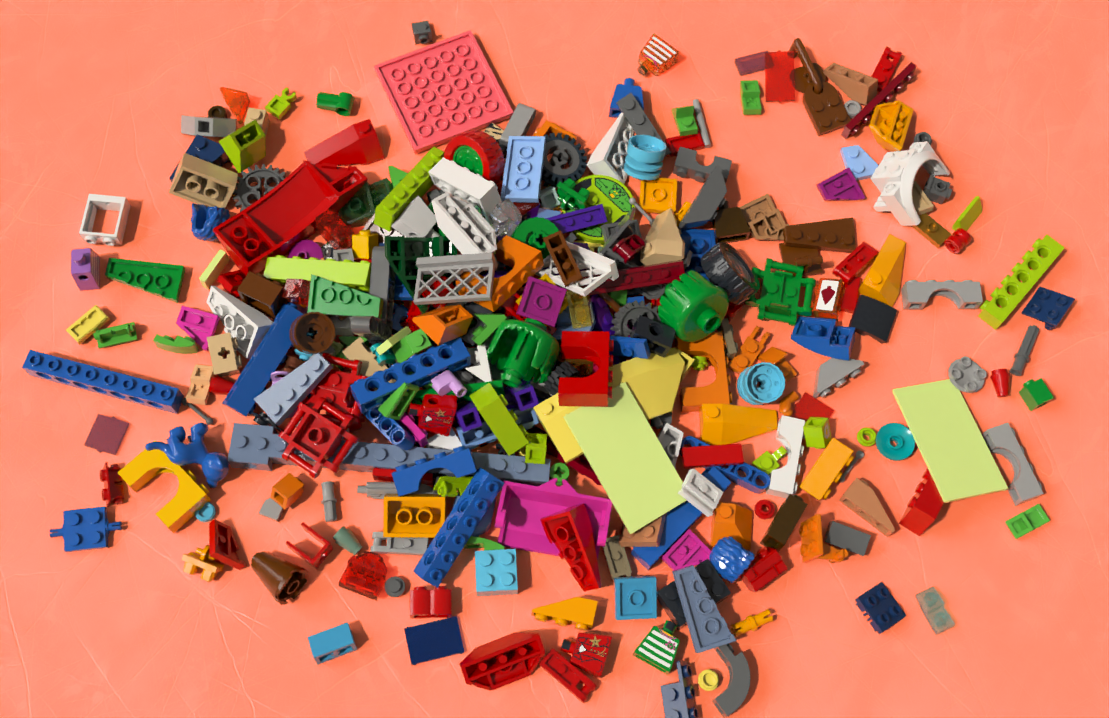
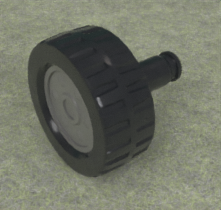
[701,242,760,305]

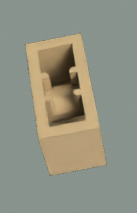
[207,332,243,377]

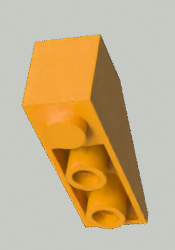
[531,597,598,631]

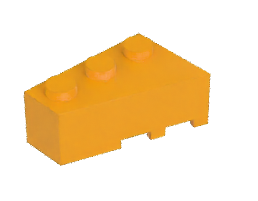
[799,438,854,501]

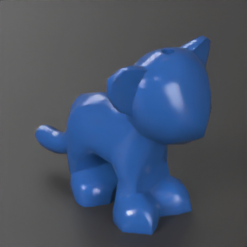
[145,422,229,488]

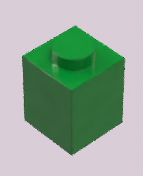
[1019,378,1054,411]

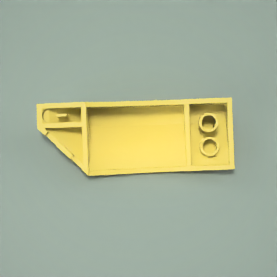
[533,348,685,463]

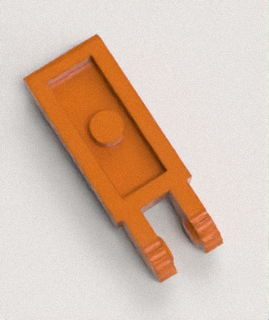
[728,325,770,375]

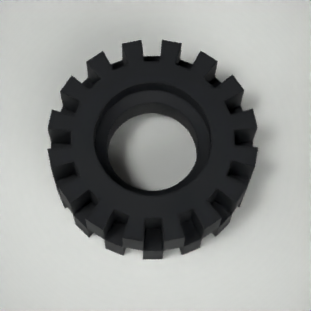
[544,361,580,396]

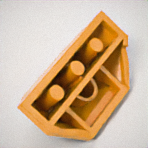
[869,100,914,152]

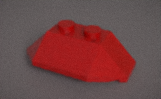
[459,633,545,691]

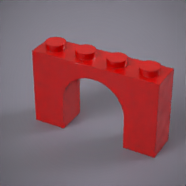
[558,331,614,407]

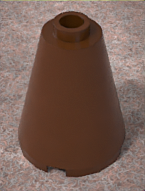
[251,551,308,605]

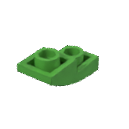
[153,334,199,354]

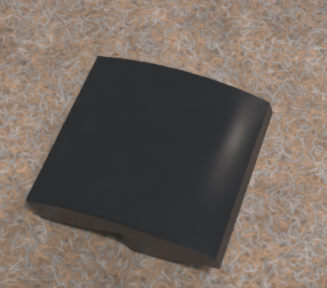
[848,295,897,344]

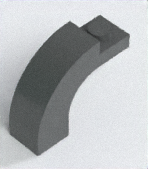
[712,643,750,718]

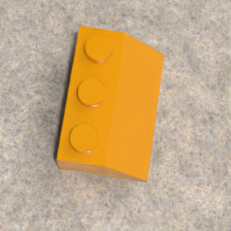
[383,494,446,538]

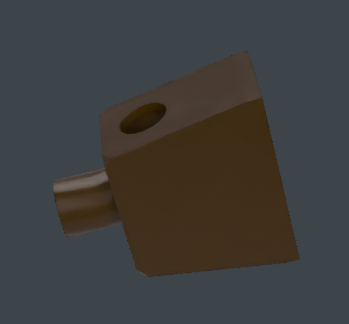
[712,200,751,244]

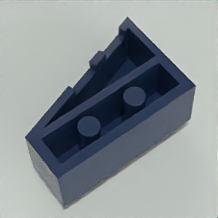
[169,134,231,183]

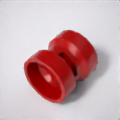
[944,228,971,254]

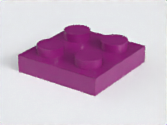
[516,276,567,327]

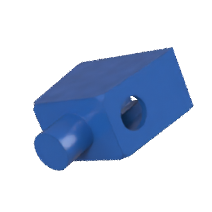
[609,78,644,118]

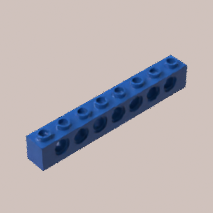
[22,350,184,414]

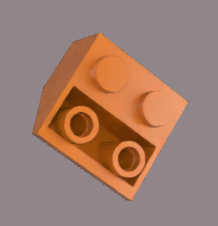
[412,304,473,345]

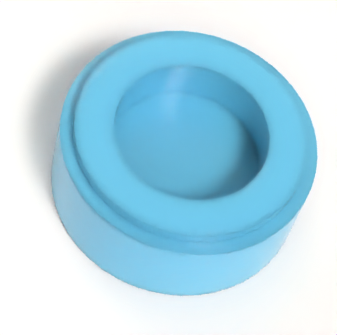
[195,502,216,523]

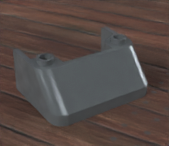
[600,207,692,300]

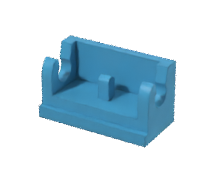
[308,622,357,665]

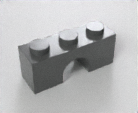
[673,147,732,185]

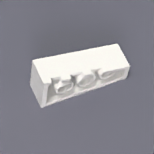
[429,157,505,225]

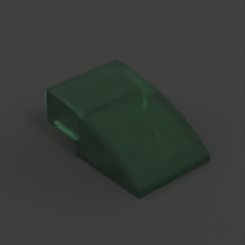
[338,178,394,228]

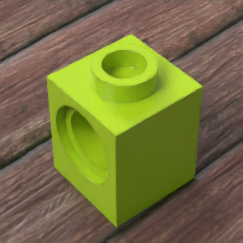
[525,433,547,464]

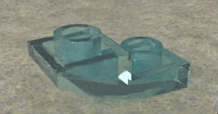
[916,586,955,635]

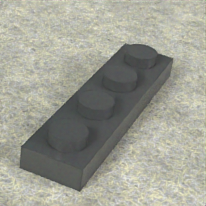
[616,93,671,156]

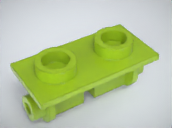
[433,476,473,497]

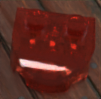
[338,551,387,601]

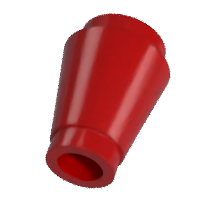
[990,369,1010,398]
[209,376,234,395]

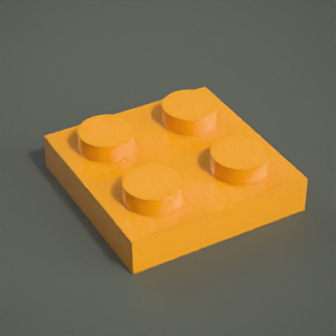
[639,178,677,214]

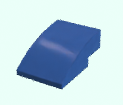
[679,229,716,281]
[791,316,855,361]

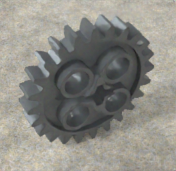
[233,164,286,212]
[611,300,663,359]

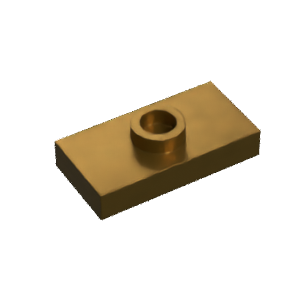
[912,213,951,248]

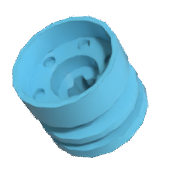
[623,135,667,180]
[737,362,785,405]

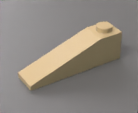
[640,208,685,265]

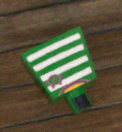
[633,620,680,675]

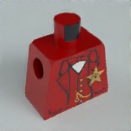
[408,394,457,436]
[561,633,612,678]

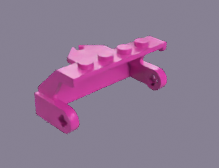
[495,478,612,561]

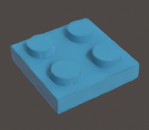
[614,576,657,620]

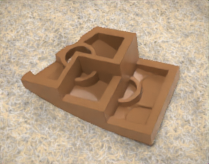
[739,194,789,240]

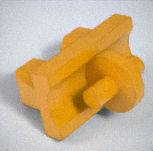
[181,545,224,582]

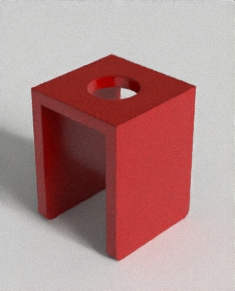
[286,522,333,570]

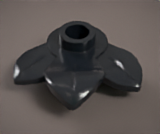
[251,411,284,432]

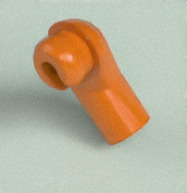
[779,391,799,417]

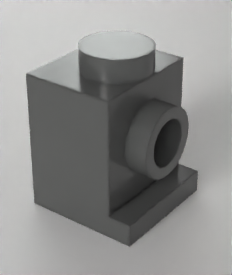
[923,174,952,205]

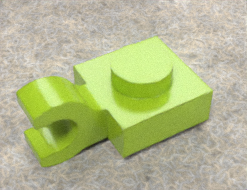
[752,446,787,475]

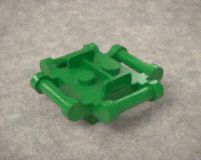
[745,258,816,326]

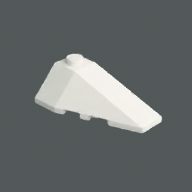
[206,286,273,359]

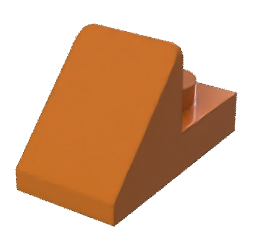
[757,346,797,384]

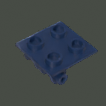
[1021,286,1075,331]
[855,582,906,634]

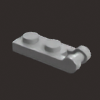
[370,531,429,556]

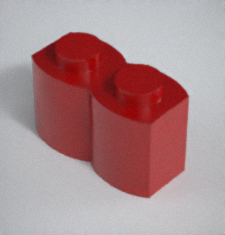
[410,586,452,619]

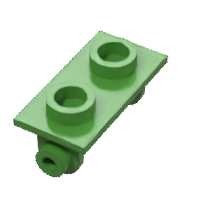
[93,322,138,349]

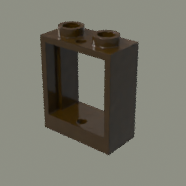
[760,494,808,552]

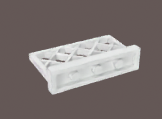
[535,241,619,297]

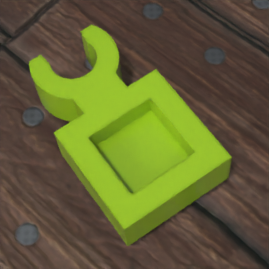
[265,88,297,120]

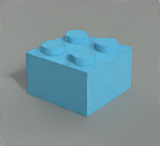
[475,549,518,596]

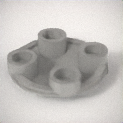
[948,356,987,393]

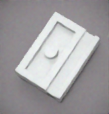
[678,468,723,517]

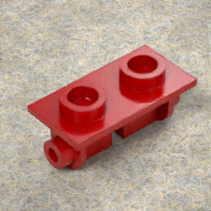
[100,462,124,507]

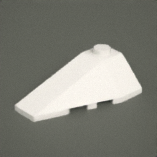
[587,112,634,184]

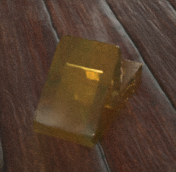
[566,288,593,329]

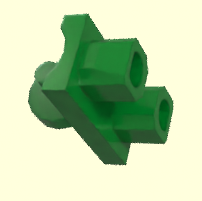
[557,178,590,210]

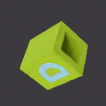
[803,417,832,449]

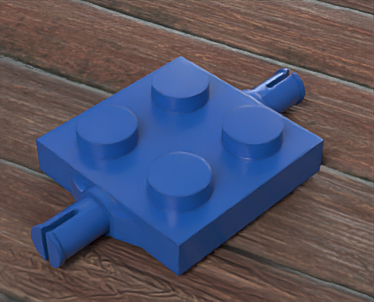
[50,506,122,552]

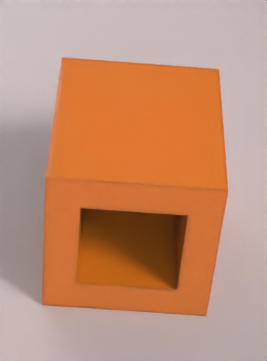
[270,473,304,510]

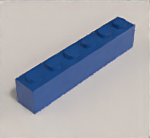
[222,305,303,416]
[631,466,732,570]

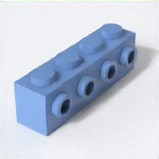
[456,407,539,449]

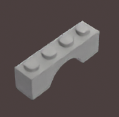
[901,280,983,310]
[982,422,1044,506]

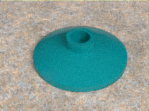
[876,423,915,461]

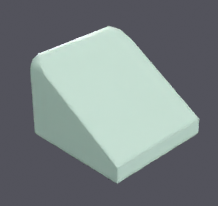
[539,186,561,210]

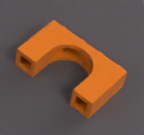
[455,235,544,312]
[675,332,732,412]

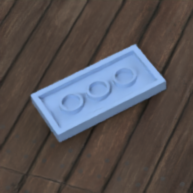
[501,136,546,203]

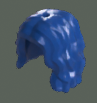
[191,203,230,242]
[709,536,755,583]

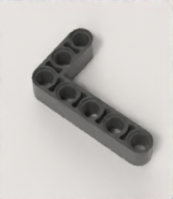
[351,246,396,340]

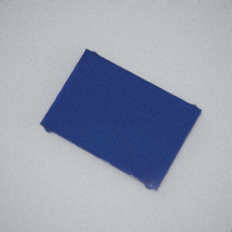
[404,616,465,665]

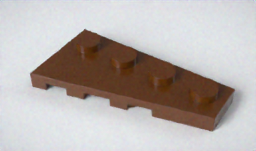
[783,217,856,253]

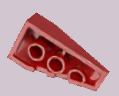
[304,119,385,166]
[540,503,602,591]

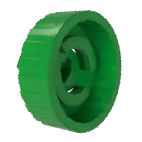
[512,217,559,259]

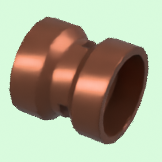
[280,356,304,377]

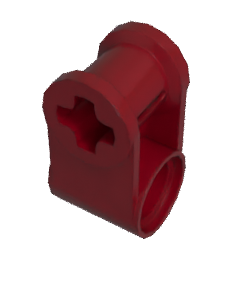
[612,234,645,264]

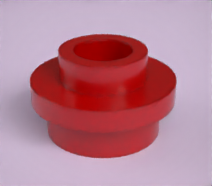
[754,500,775,520]

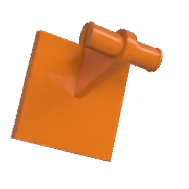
[799,514,848,563]

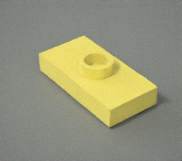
[66,305,110,345]

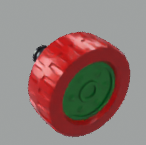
[444,130,507,185]

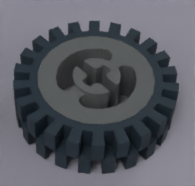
[541,133,587,188]

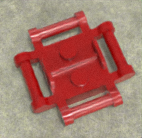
[302,352,368,426]
[278,397,359,479]

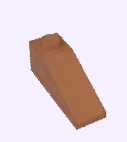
[823,62,878,105]
[839,478,895,537]

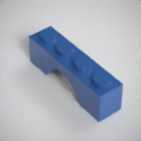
[391,445,478,496]

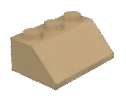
[169,153,238,208]

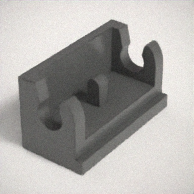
[824,521,871,556]

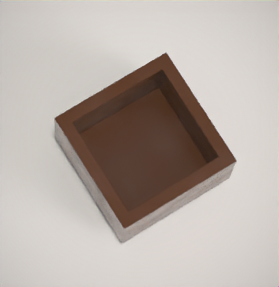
[237,271,288,319]

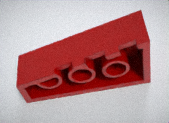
[899,468,944,536]

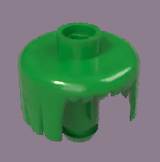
[658,270,729,342]
[486,318,560,388]

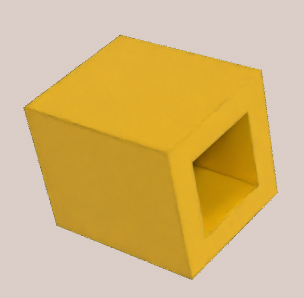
[352,230,378,259]

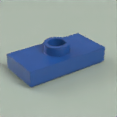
[610,336,651,359]

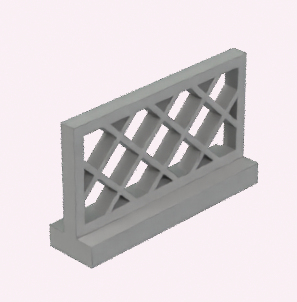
[413,252,498,305]

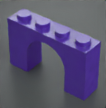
[455,380,539,432]

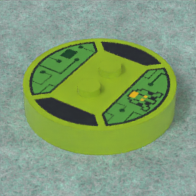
[561,175,635,246]

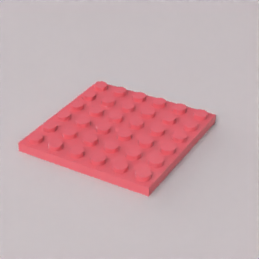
[374,30,514,154]

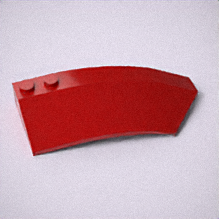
[213,160,368,276]

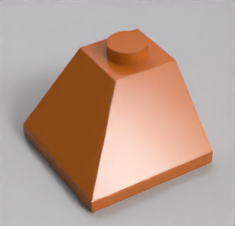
[710,502,752,551]

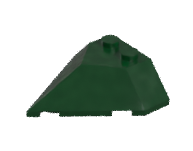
[384,236,457,314]

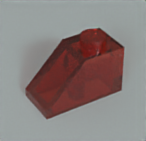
[282,279,311,305]

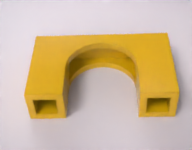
[118,440,211,533]

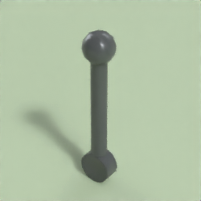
[182,398,214,425]

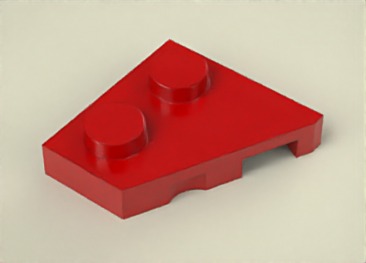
[209,519,246,570]

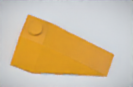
[858,234,906,307]
[699,404,778,445]

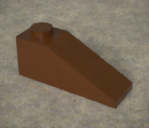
[543,230,583,287]

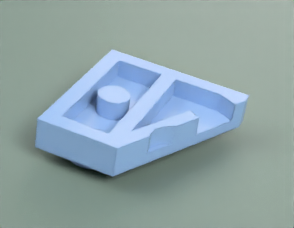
[840,145,879,181]

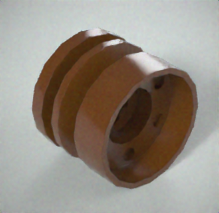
[289,312,335,354]

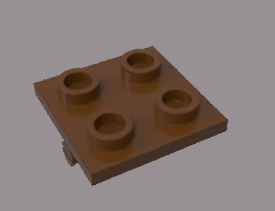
[779,243,823,276]

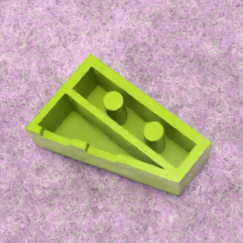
[470,383,529,456]

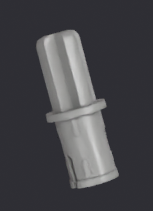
[321,481,337,522]

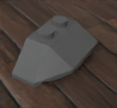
[678,165,727,230]

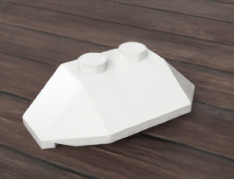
[432,192,497,255]

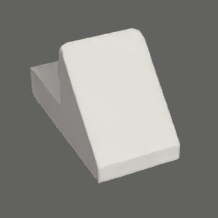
[465,344,493,382]

